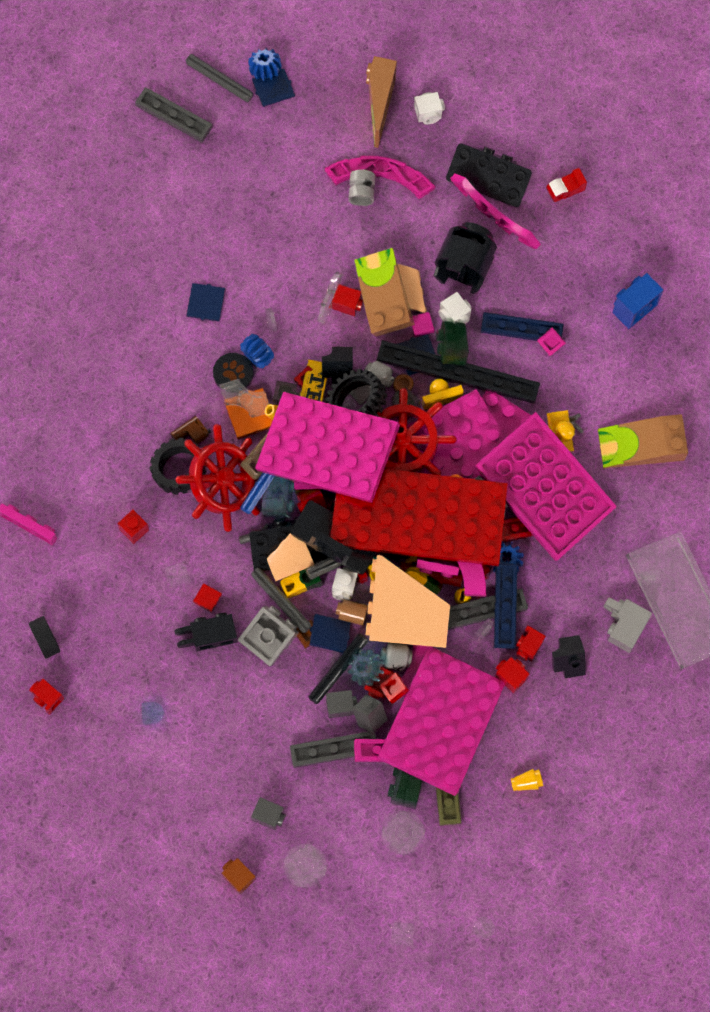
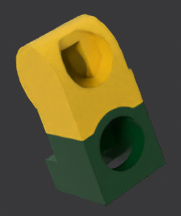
[405,566,443,595]
[280,568,323,598]

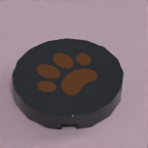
[213,353,253,393]

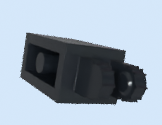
[174,613,238,652]

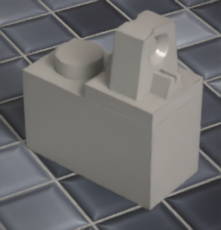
[603,597,652,653]

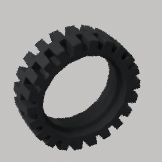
[325,369,387,417]

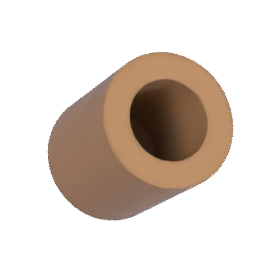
[336,599,368,626]

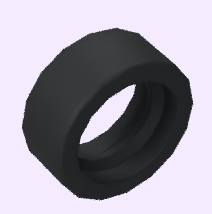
[28,616,61,659]

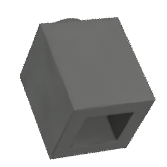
[326,690,357,718]
[352,695,388,734]
[251,797,286,830]

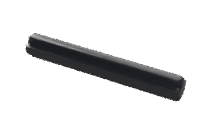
[308,634,368,704]

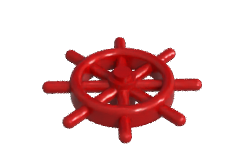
[377,388,457,475]
[175,424,261,532]

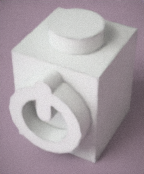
[414,92,445,125]
[438,292,472,328]
[332,567,358,601]

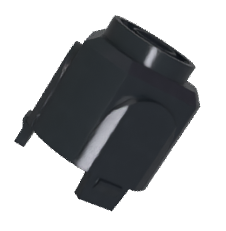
[433,222,497,294]

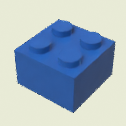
[612,273,664,329]

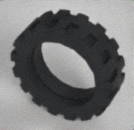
[150,438,207,495]

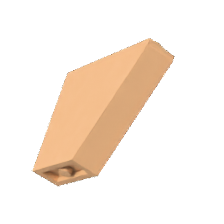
[366,555,450,648]

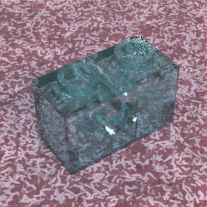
[261,476,296,519]

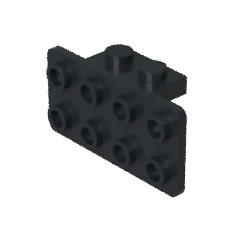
[446,143,532,207]
[291,500,376,575]
[249,516,330,571]

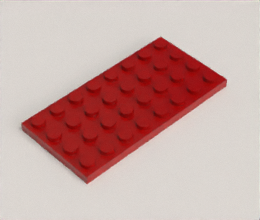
[330,469,508,566]

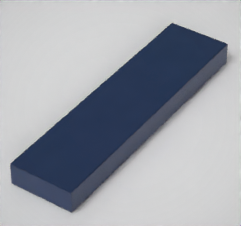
[481,312,564,341]
[493,563,518,649]

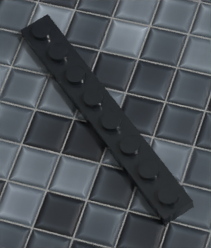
[376,340,540,404]

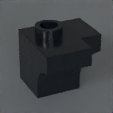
[322,346,353,385]
[552,635,586,678]

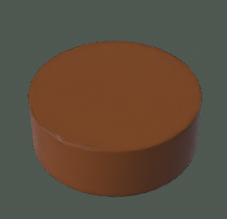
[393,374,414,394]

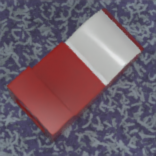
[546,168,587,202]

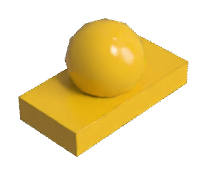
[422,379,464,410]
[547,410,575,452]

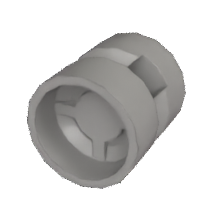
[348,170,376,206]

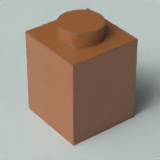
[221,858,256,894]

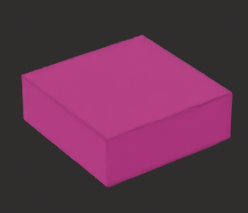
[411,312,434,337]
[537,327,566,356]

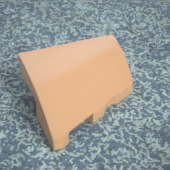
[398,264,427,313]
[267,533,315,581]

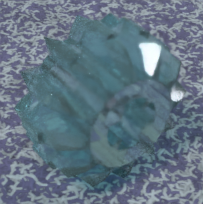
[347,650,384,686]

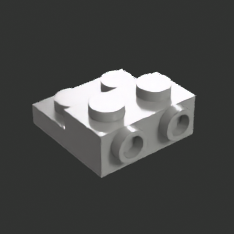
[238,606,299,666]

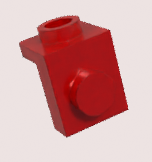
[364,664,395,699]

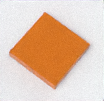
[224,388,273,439]

